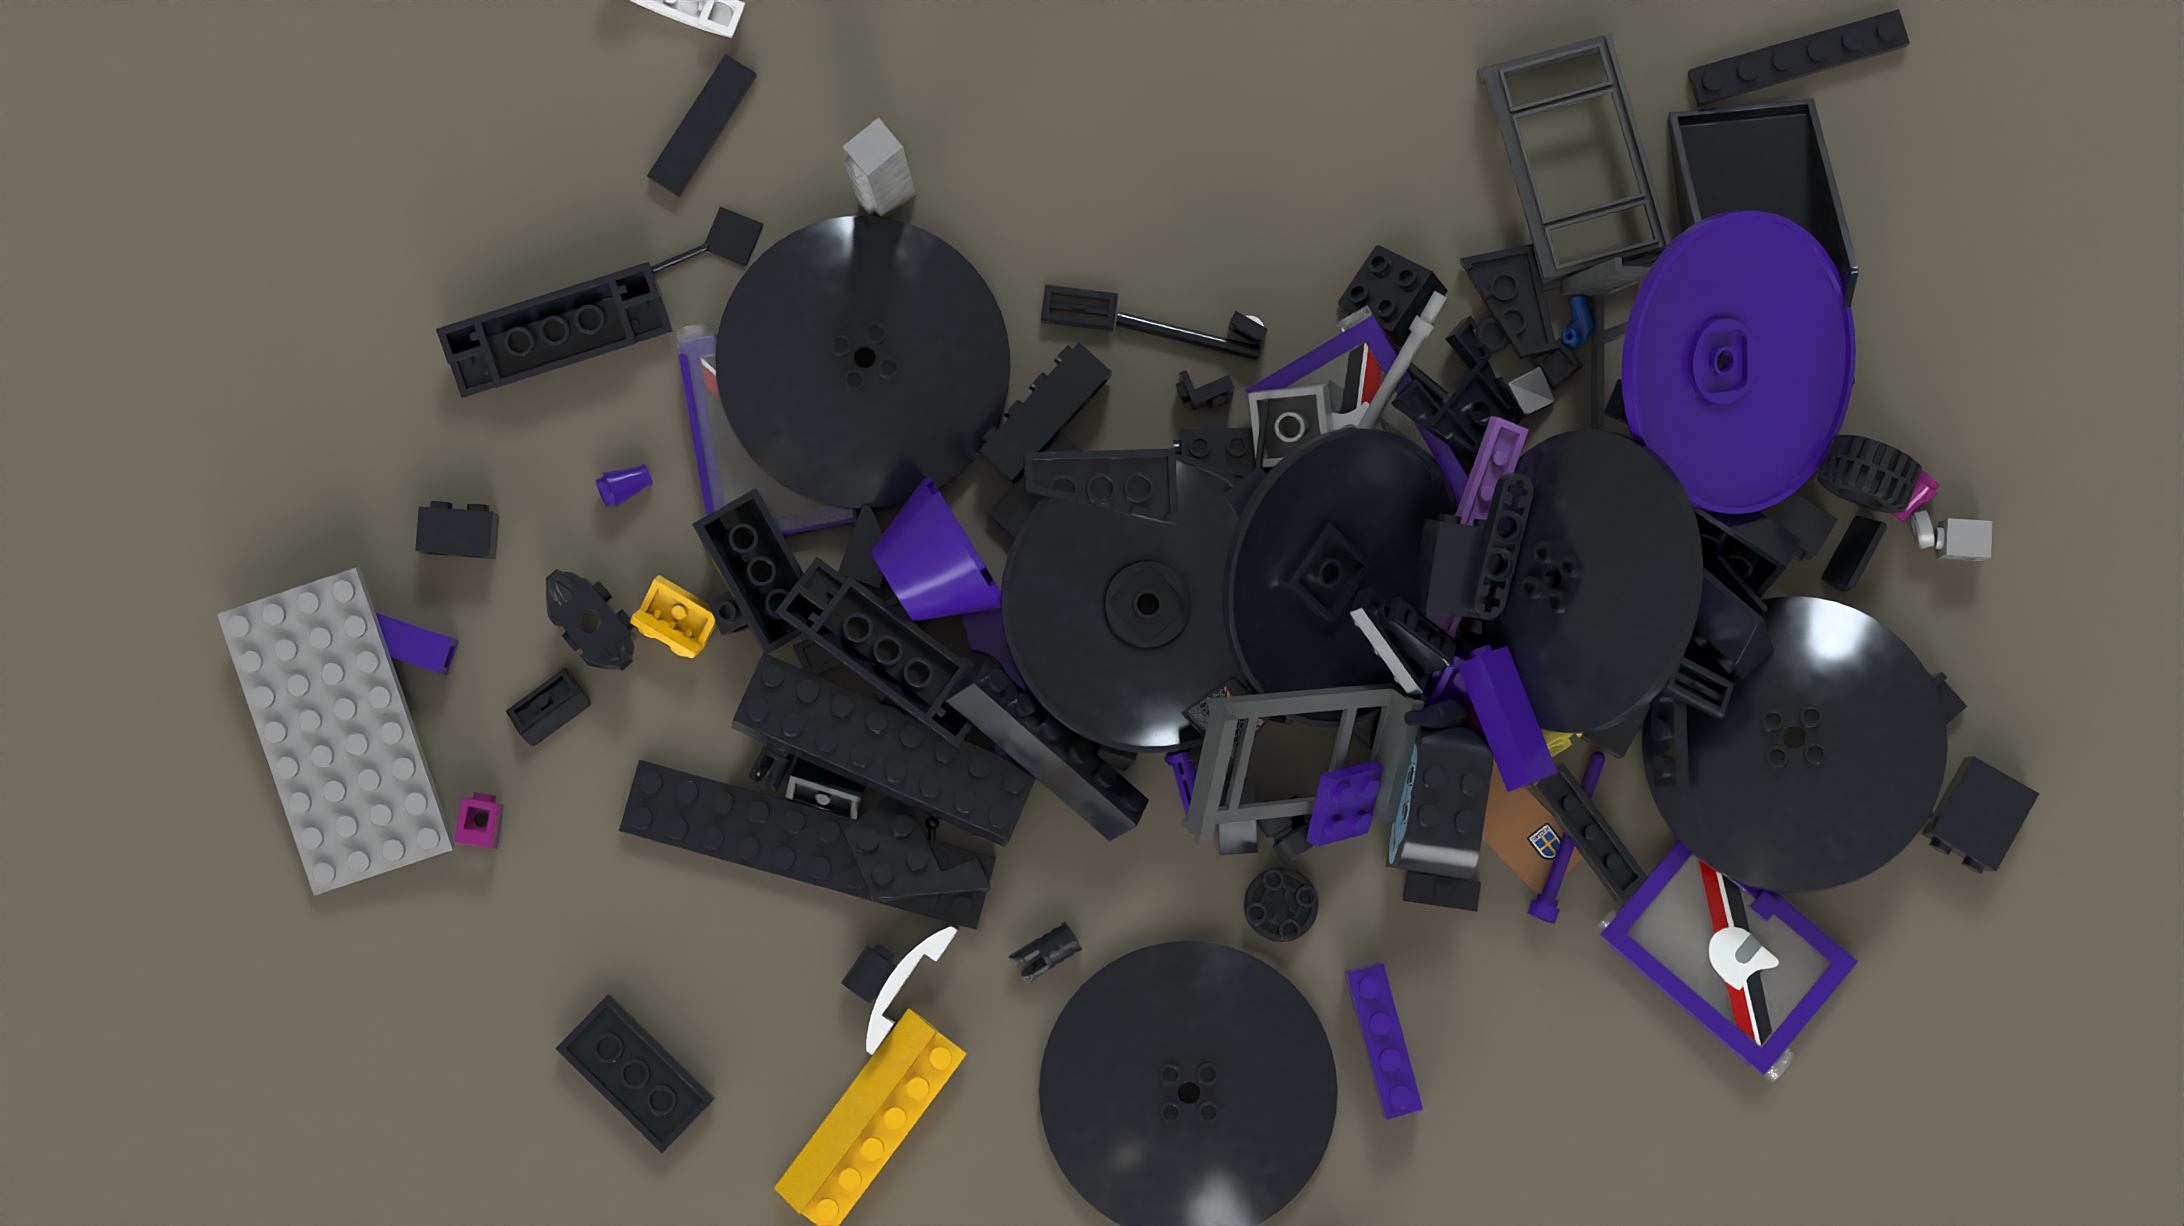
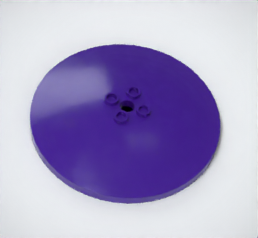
[1621,210,1856,514]

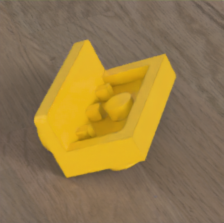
[630,575,717,658]

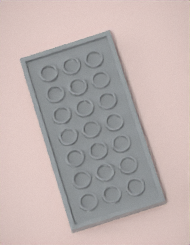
[217,567,456,896]

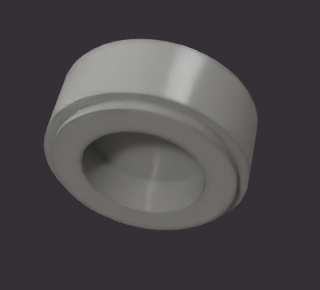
[1911,510,1935,549]

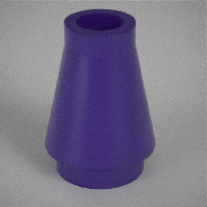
[595,464,653,507]

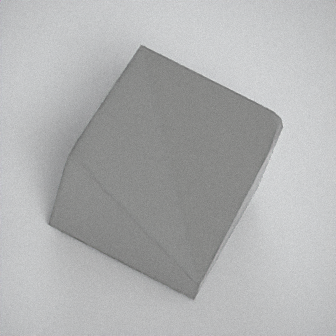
[1506,367,1555,419]

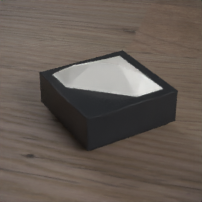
[1228,311,1268,346]

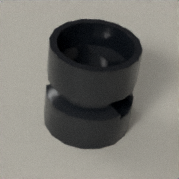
[1256,795,1314,864]

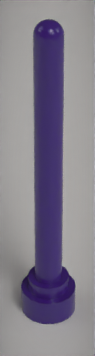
[1527,751,1605,924]

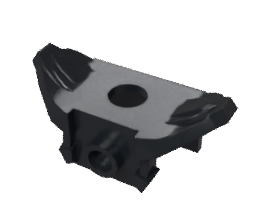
[546,569,637,671]

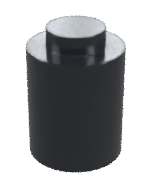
[841,944,897,1003]

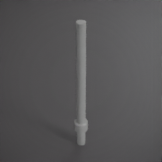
[1357,291,1447,428]

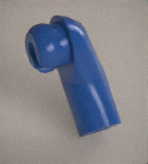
[1561,295,1594,349]

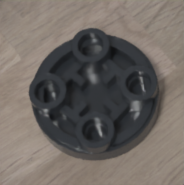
[1244,868,1318,942]

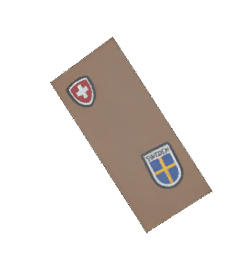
[1482,759,1583,895]

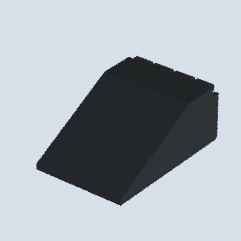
[1668,98,1859,309]

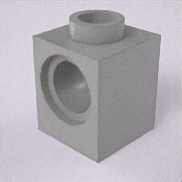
[1933,518,1993,561]

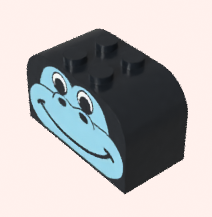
[1385,725,1494,880]

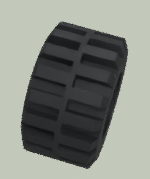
[1817,434,1922,513]

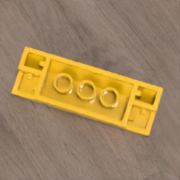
[774,1008,967,1226]

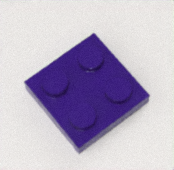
[1306,761,1383,847]

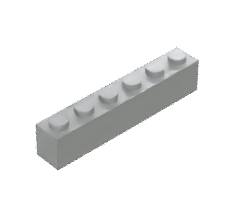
[843,117,916,218]

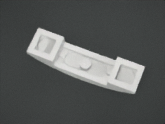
[629,0,745,38]
[866,926,958,1055]

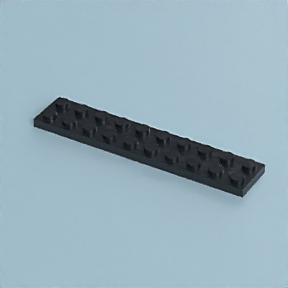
[619,760,996,930]

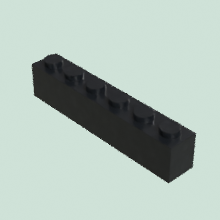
[947,658,1149,841]

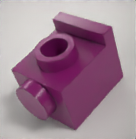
[454,792,504,848]

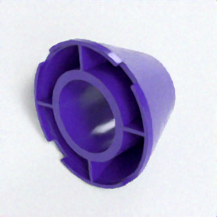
[870,476,1002,622]

